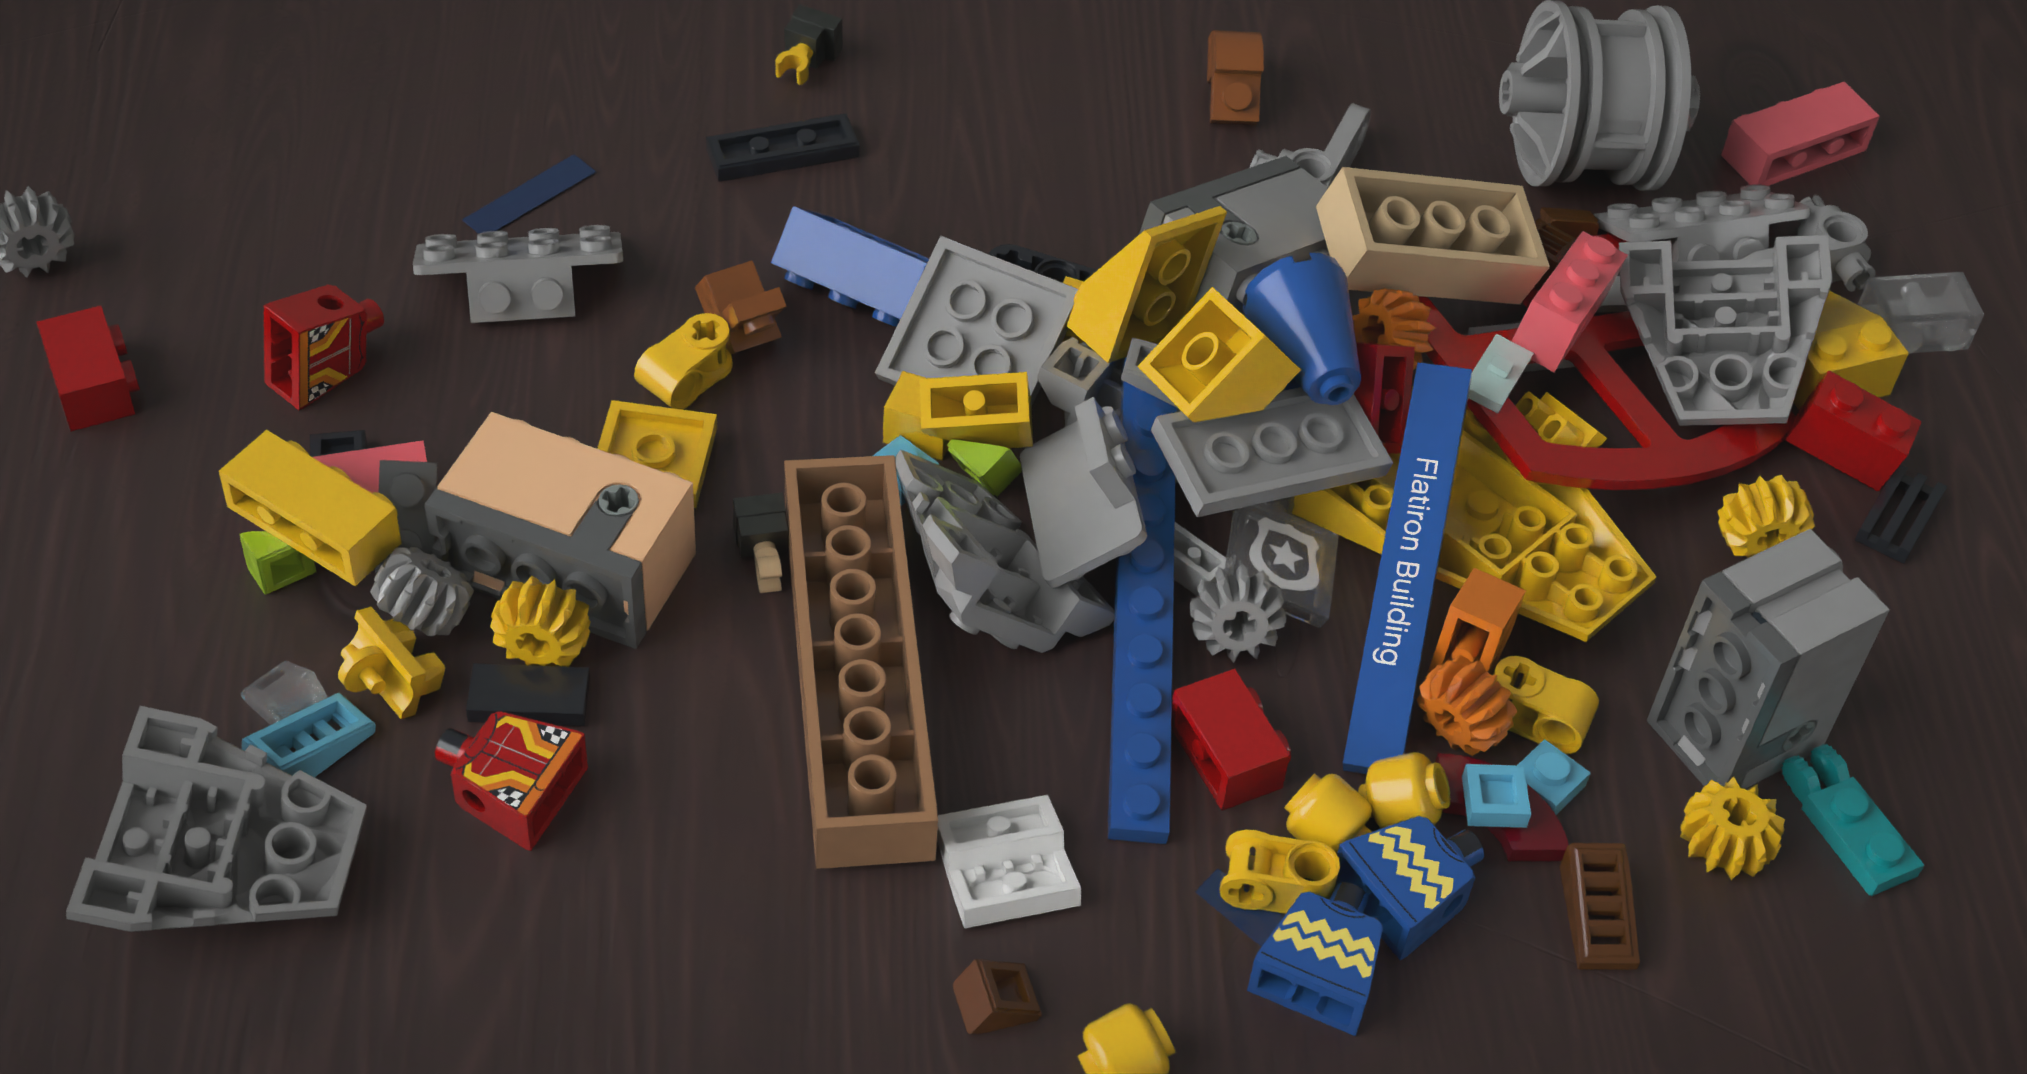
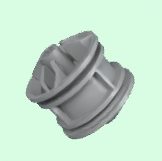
[1499,0,1700,191]

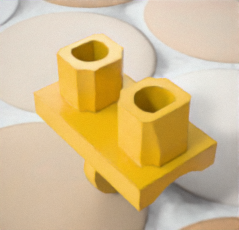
[1515,391,1607,448]
[338,607,445,719]

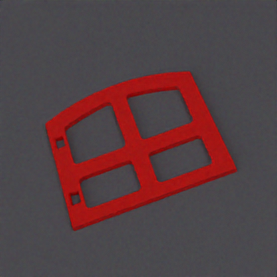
[1419,234,1796,490]

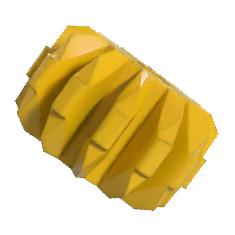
[1717,475,1815,558]
[490,576,591,667]
[1680,777,1785,880]

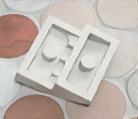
[937,795,1081,929]

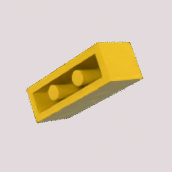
[219,430,402,586]

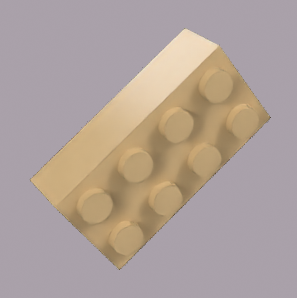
[1316,167,1550,305]

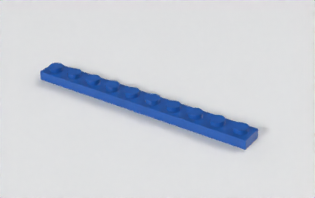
[1108,358,1177,844]

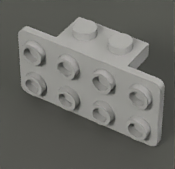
[1594,185,1810,262]
[413,225,623,323]
[1020,397,1147,588]

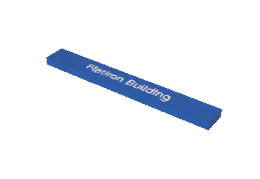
[1343,362,1472,774]

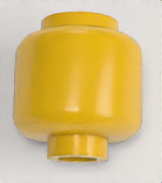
[1358,752,1450,829]
[1284,773,1372,854]
[1077,1003,1176,1074]

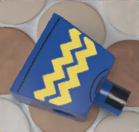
[1336,816,1484,960]
[1247,882,1383,1036]

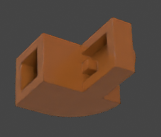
[1207,30,1264,125]
[695,260,787,354]

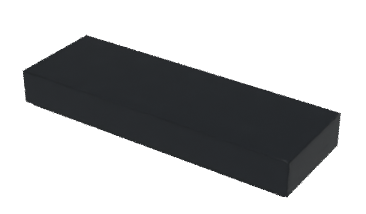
[706,113,860,182]

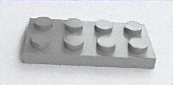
[1151,387,1393,517]

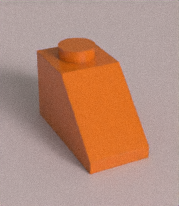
[1425,568,1526,680]

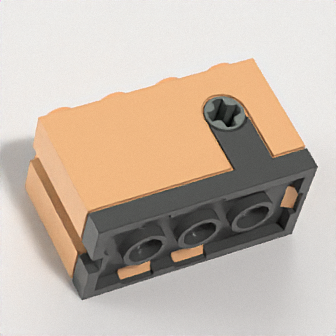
[424,412,696,649]

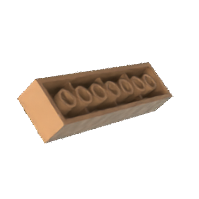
[784,455,938,869]

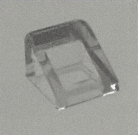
[240,661,328,725]

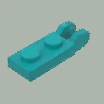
[1781,744,1924,896]

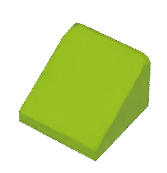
[947,439,1022,497]
[239,531,316,595]

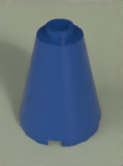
[1243,253,1361,405]

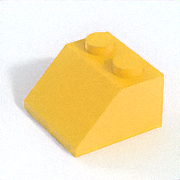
[1137,287,1301,422]

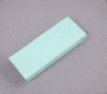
[1468,334,1534,414]

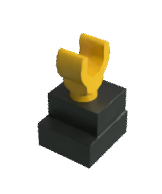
[775,4,843,85]

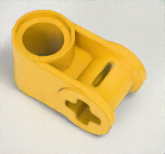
[634,313,733,410]
[1493,656,1599,754]
[1220,830,1340,914]

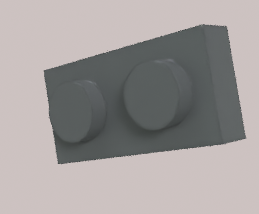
[375,460,438,573]

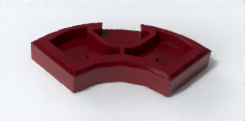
[1435,753,1569,861]

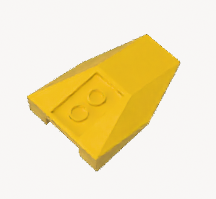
[1291,387,1657,642]

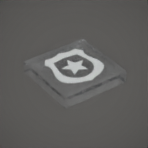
[1224,503,1339,628]

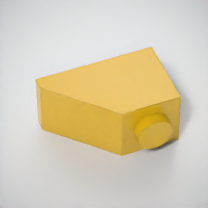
[919,372,1033,448]

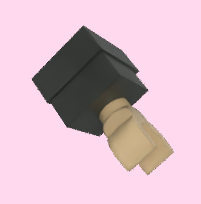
[733,492,788,593]

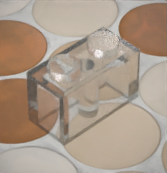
[1858,272,1984,353]

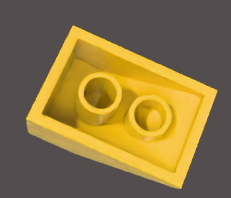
[1067,206,1227,363]
[1794,291,1909,410]

